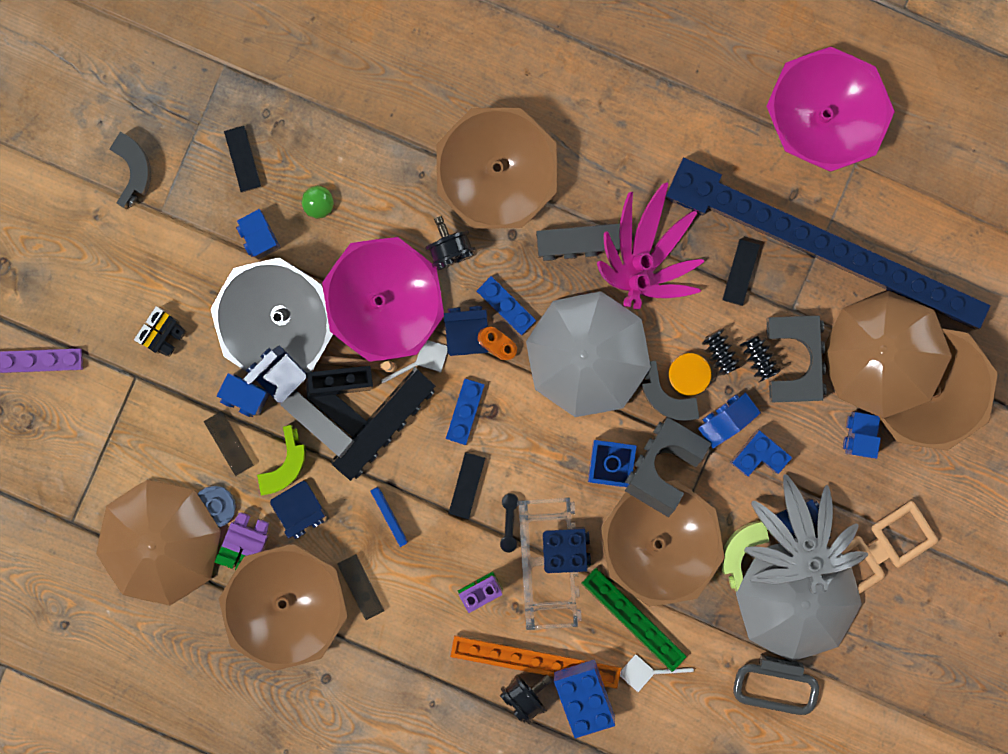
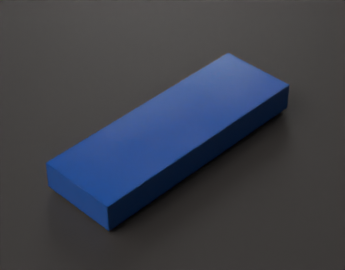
[370,487,408,547]

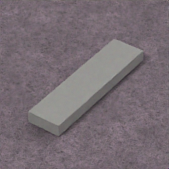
[280,390,355,458]

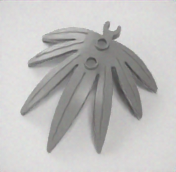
[744,474,868,594]

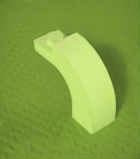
[721,520,770,592]

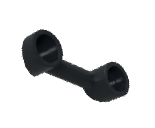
[500,493,519,553]

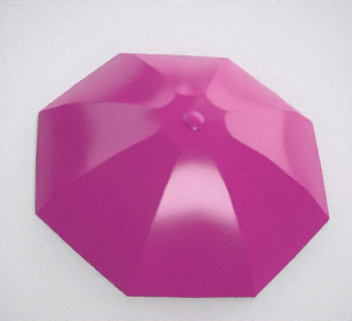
[766,47,895,172]
[322,237,444,362]

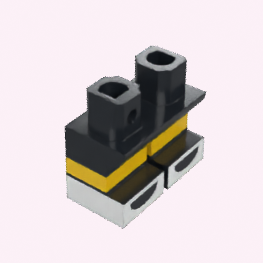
[134,306,187,357]

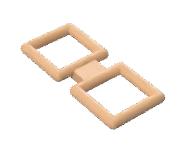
[841,501,938,594]

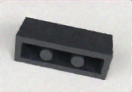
[305,366,373,398]

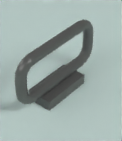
[733,654,819,715]

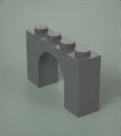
[766,316,827,403]
[625,417,711,518]

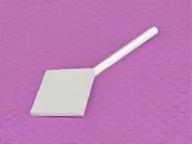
[381,340,447,383]
[620,654,694,692]

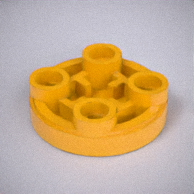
[668,353,711,396]

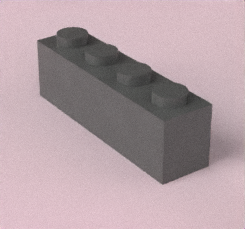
[536,224,620,261]

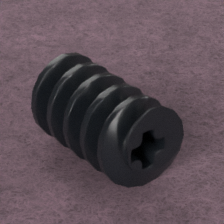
[702,328,742,376]
[740,336,781,383]

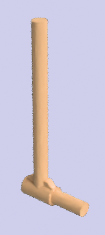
[317,355,397,373]

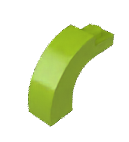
[257,425,306,496]

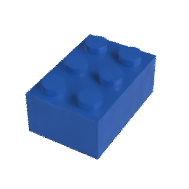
[554,659,615,738]

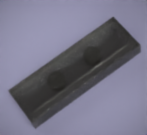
[203,411,254,476]
[337,554,385,620]

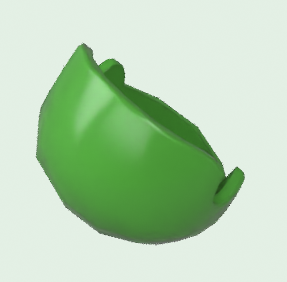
[301,185,334,219]

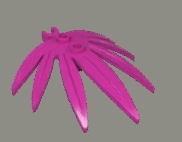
[597,182,704,310]

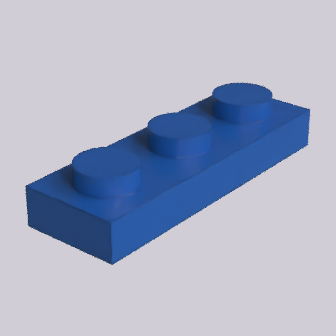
[476,276,536,336]
[446,378,485,445]

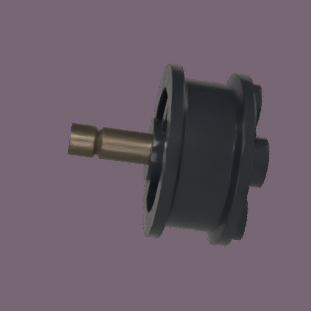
[425,216,476,271]
[500,674,552,725]

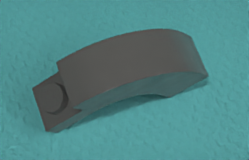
[109,131,151,209]
[641,361,699,420]

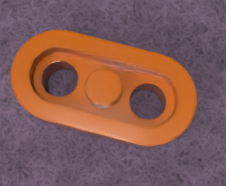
[478,327,517,360]

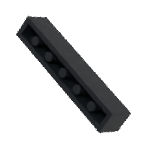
[330,367,436,481]

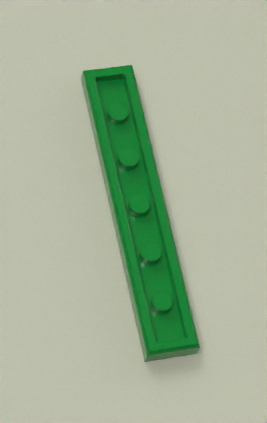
[581,568,687,672]

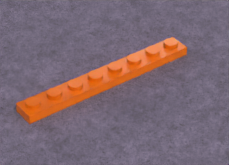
[450,635,621,689]

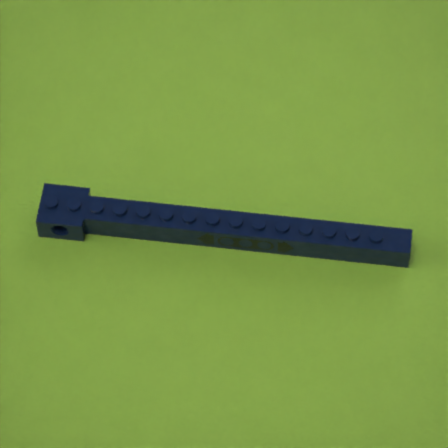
[665,157,991,330]

